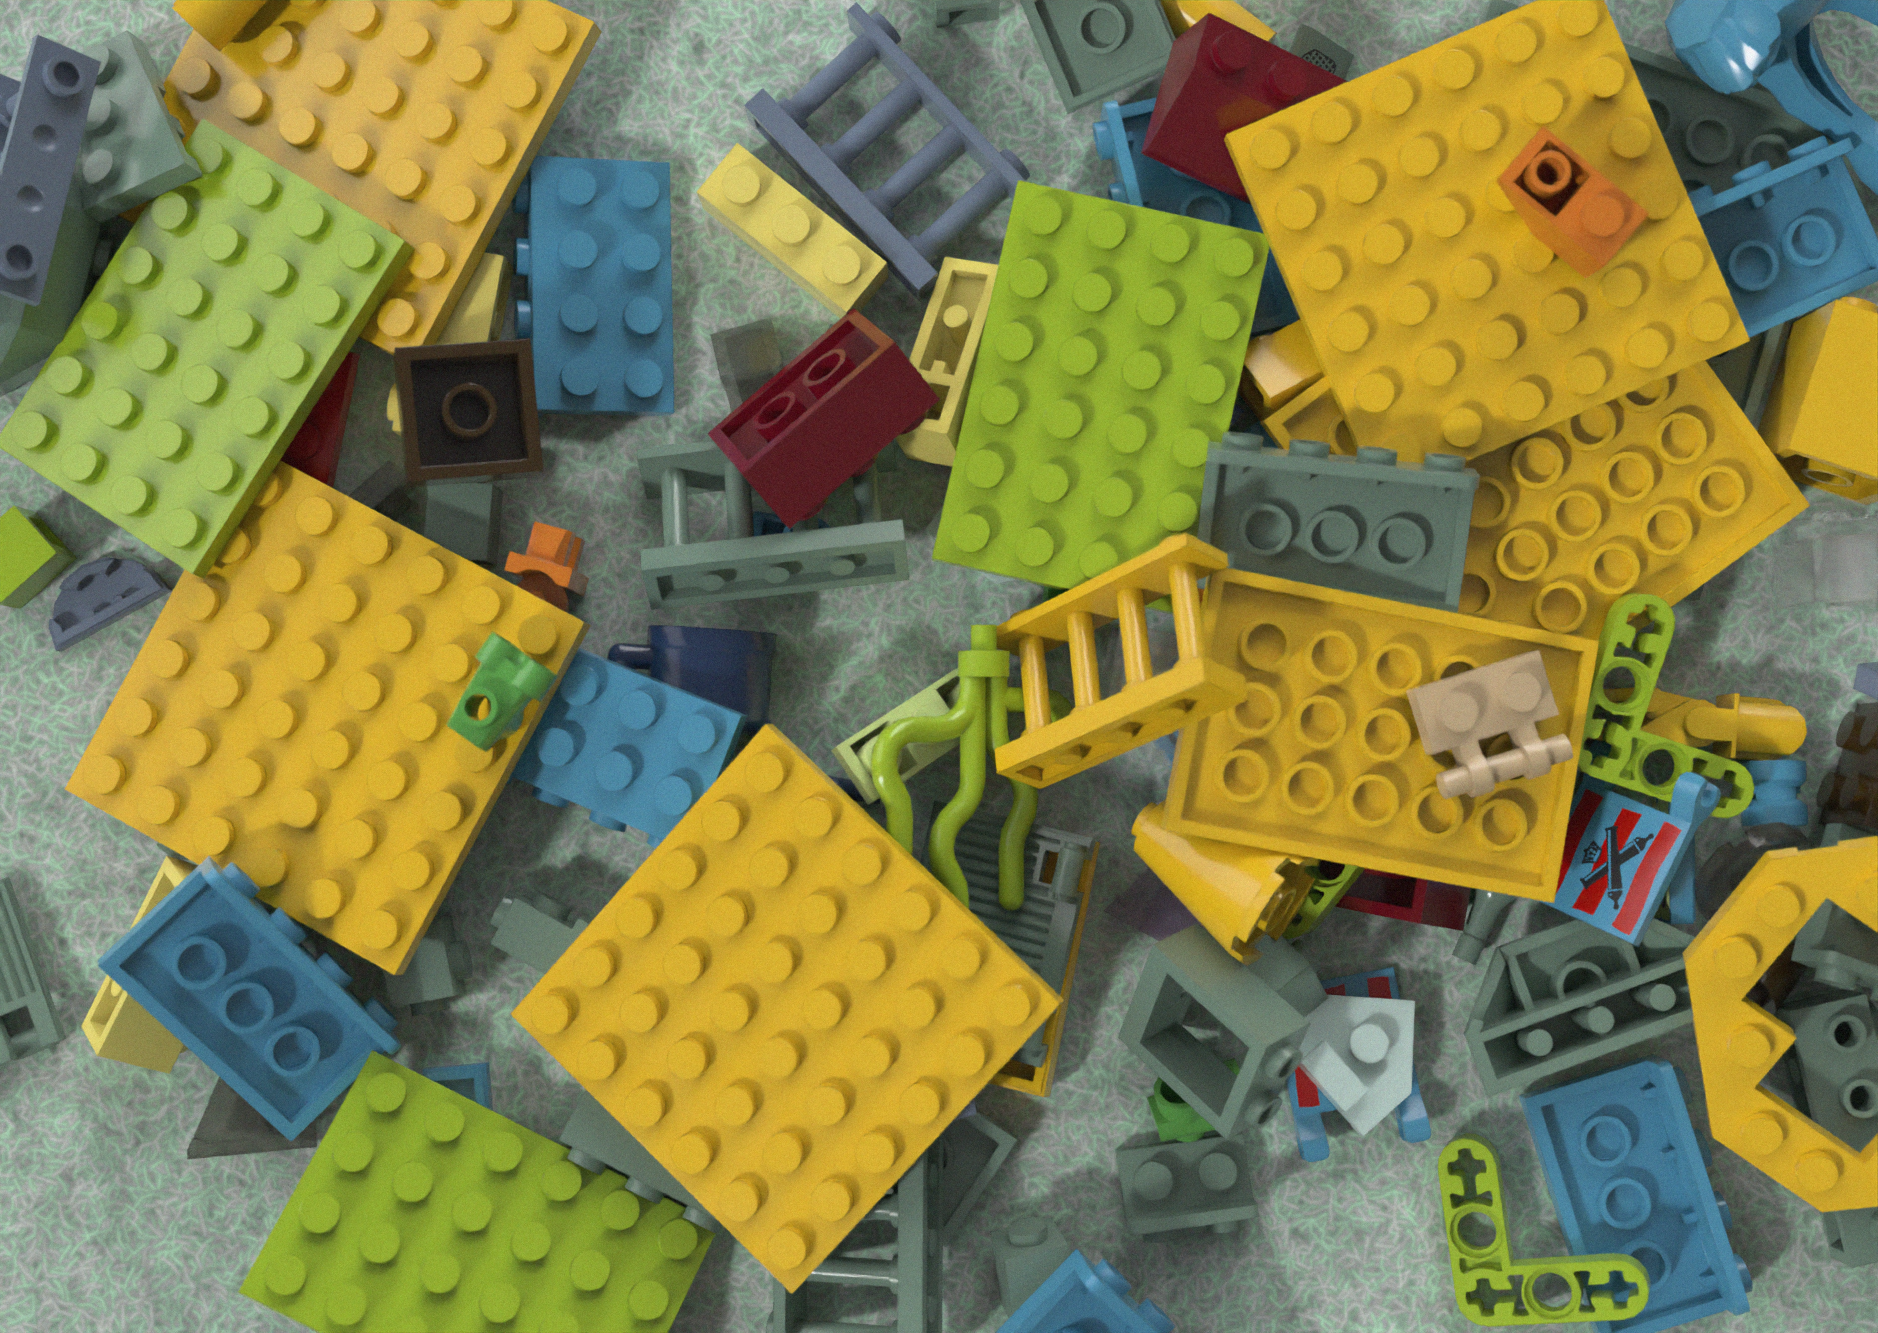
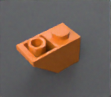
[1496,126,1649,279]

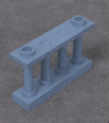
[744,2,1030,301]
[0,34,101,306]

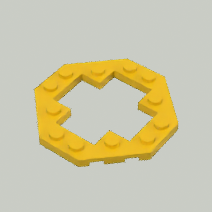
[1682,836,1878,1212]

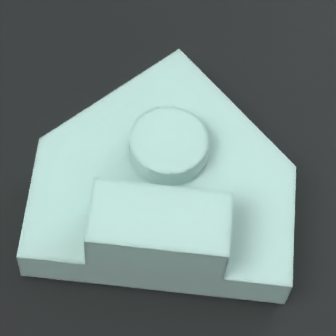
[1298,995,1415,1136]

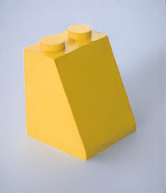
[1757,297,1878,505]

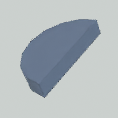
[49,557,173,652]

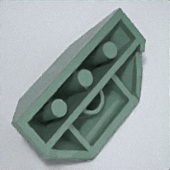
[0,175,116,397]
[1464,918,1695,1097]

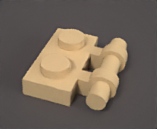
[1406,650,1573,799]

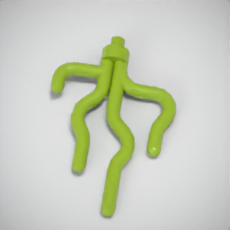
[871,625,1073,911]

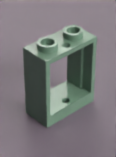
[1118,923,1310,1140]

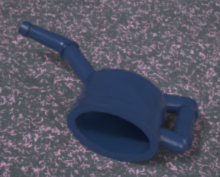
[607,625,881,805]

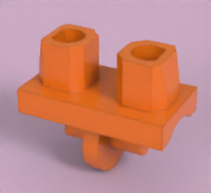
[504,522,589,612]

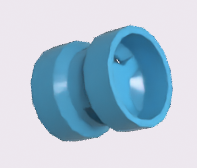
[1739,760,1809,826]

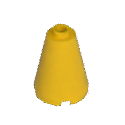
[1131,799,1319,966]

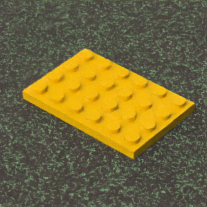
[1161,567,1599,903]

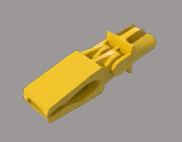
[1585,687,1807,761]

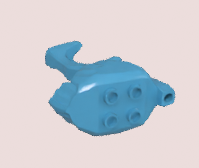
[1665,0,1878,195]

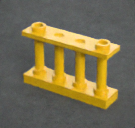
[995,533,1248,789]

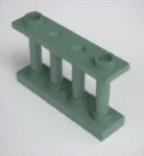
[636,440,910,610]
[766,1132,943,1333]

